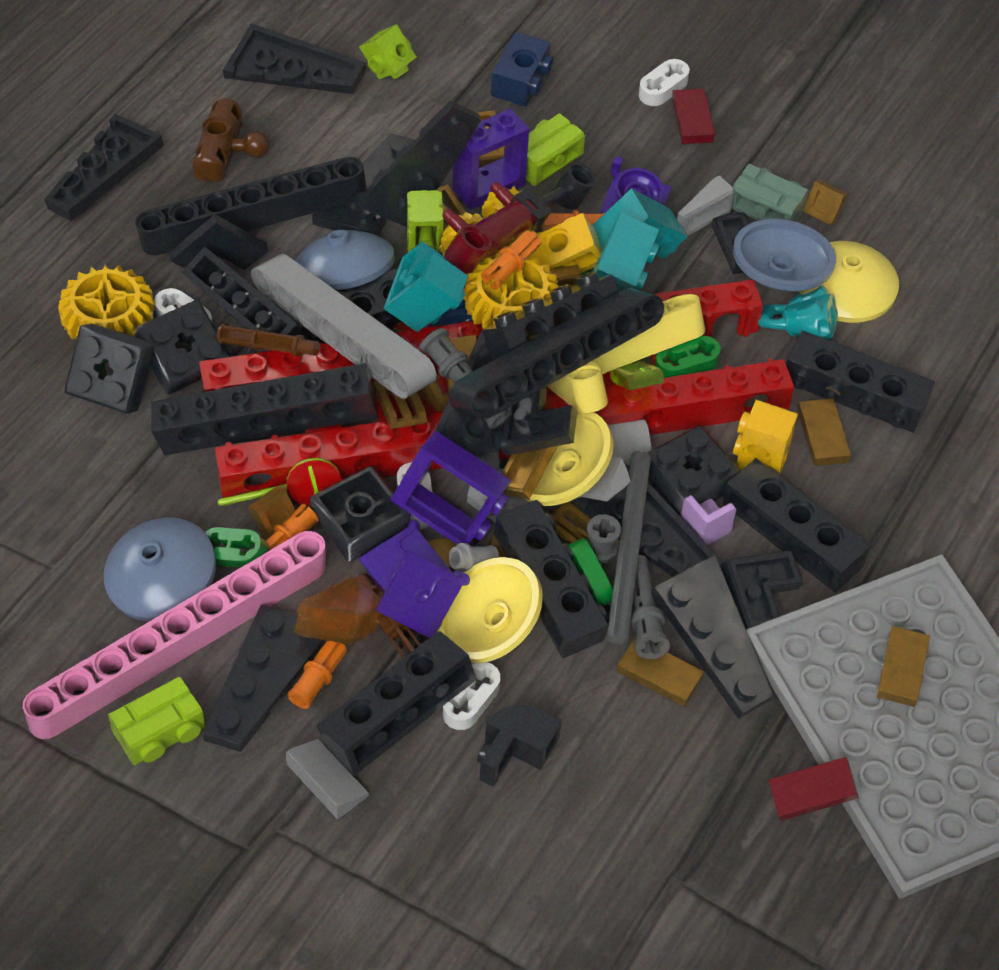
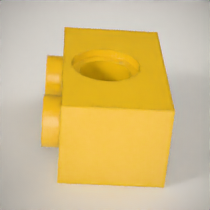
[528,213,602,273]
[733,400,798,476]

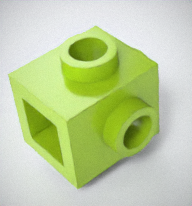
[359,24,417,79]

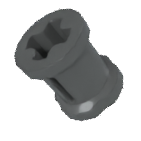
[586,514,621,563]

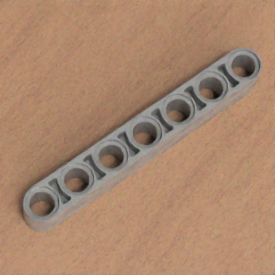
[251,254,437,399]

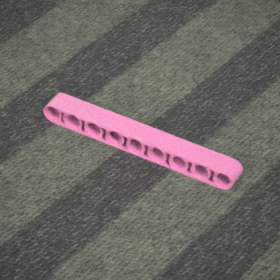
[23,531,326,739]

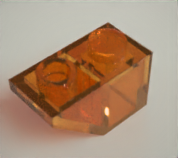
[293,577,382,645]

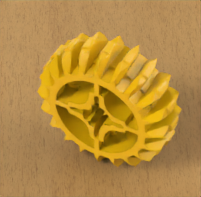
[464,252,559,336]
[58,264,155,339]

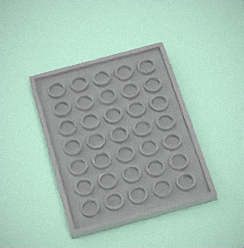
[746,554,999,899]

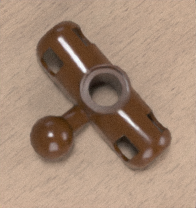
[193,98,269,182]

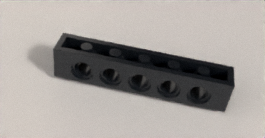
[151,363,378,455]

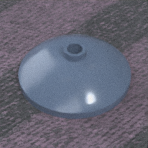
[733,219,836,292]
[295,230,395,290]
[104,517,217,621]

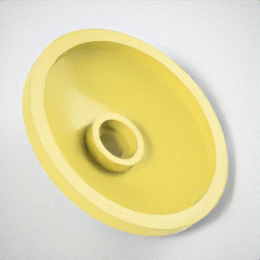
[799,241,899,323]
[525,411,614,506]
[437,557,543,663]

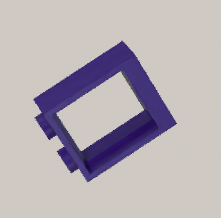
[452,108,529,210]
[390,430,511,545]

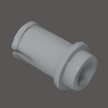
[449,543,499,573]

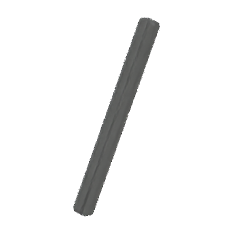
[607,451,651,645]

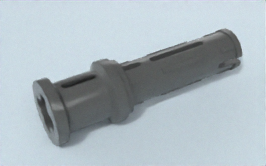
[419,328,509,429]
[630,555,670,659]

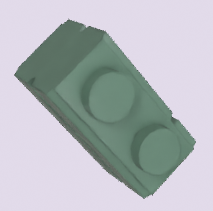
[731,164,809,222]

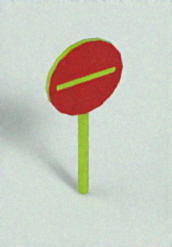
[218,458,342,507]

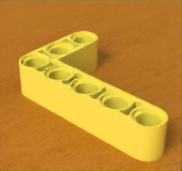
[548,294,705,413]

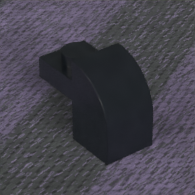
[477,705,562,787]

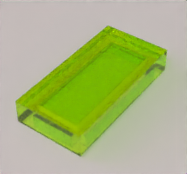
[610,361,664,390]

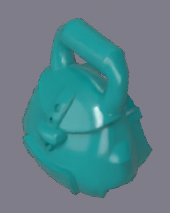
[758,285,838,340]

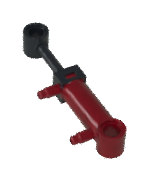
[442,162,596,274]

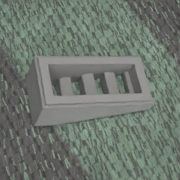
[677,176,734,236]

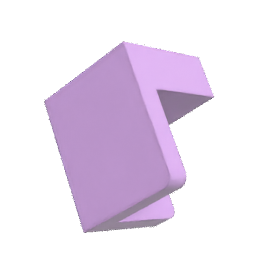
[681,495,736,545]

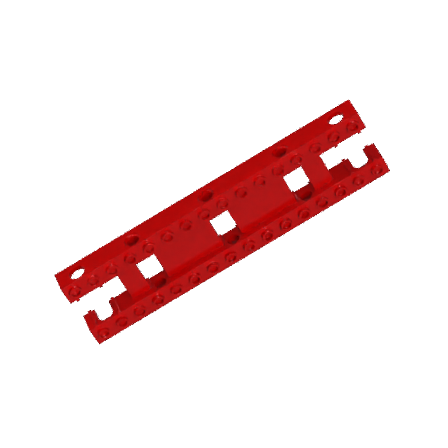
[199,279,794,498]

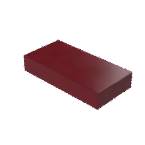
[672,89,715,144]
[769,757,859,821]

